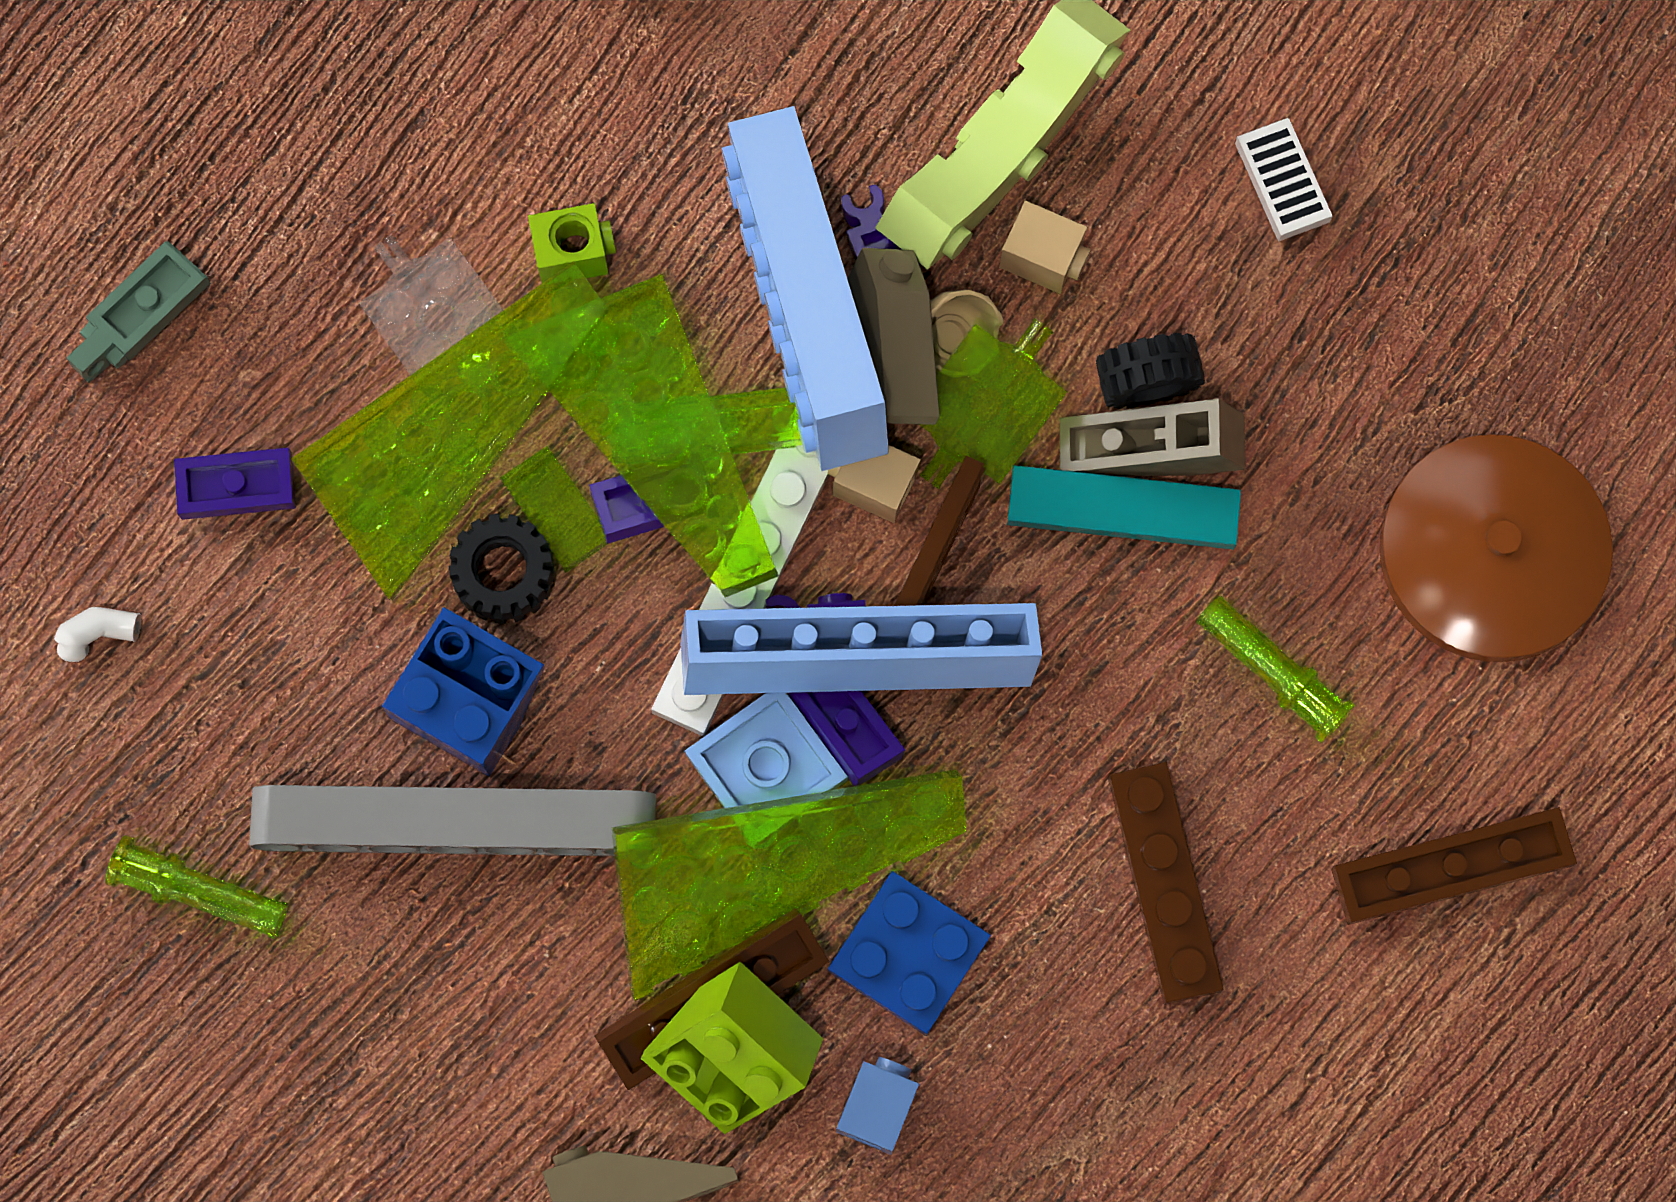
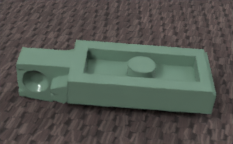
[67,240,211,383]

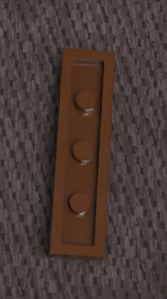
[1108,762,1224,1005]
[1331,807,1577,925]
[594,908,829,1090]

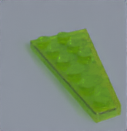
[291,261,608,601]
[505,274,779,598]
[611,769,967,1001]

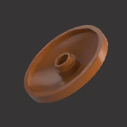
[1379,435,1613,662]

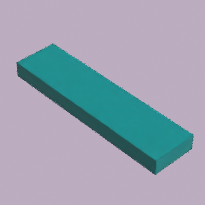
[1007,465,1241,550]

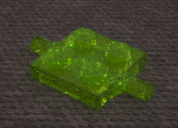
[918,318,1067,489]

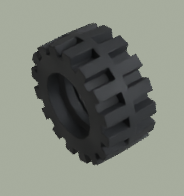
[1096,333,1205,409]
[449,514,555,624]

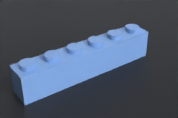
[680,603,1042,695]

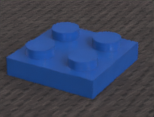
[827,871,991,1036]

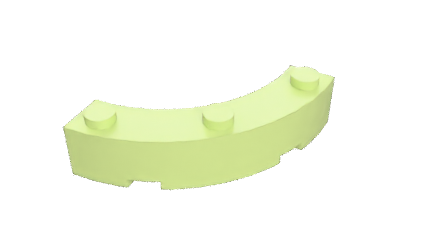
[875,0,1130,270]

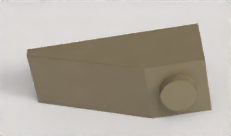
[847,248,939,425]
[1060,399,1245,476]
[542,1145,739,1202]

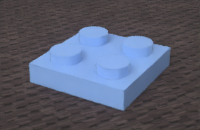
[684,693,848,848]

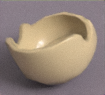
[930,289,1004,378]

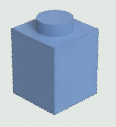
[836,1057,919,1155]

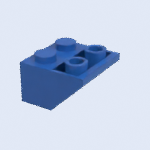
[382,607,545,777]

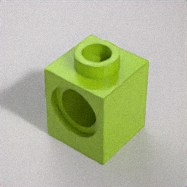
[528,203,616,287]

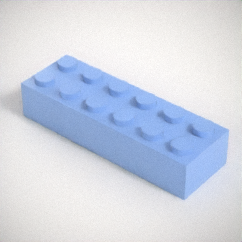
[721,106,888,471]

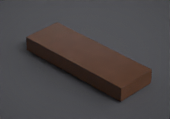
[894,456,985,606]

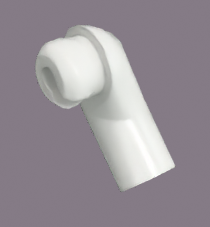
[54,607,141,662]

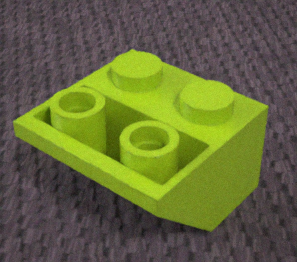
[641,962,823,1134]

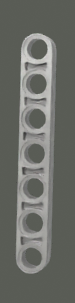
[249,785,656,857]

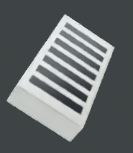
[1235,118,1332,242]

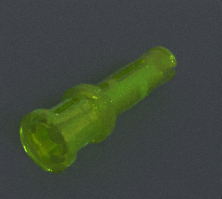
[1196,595,1356,744]
[105,835,289,939]

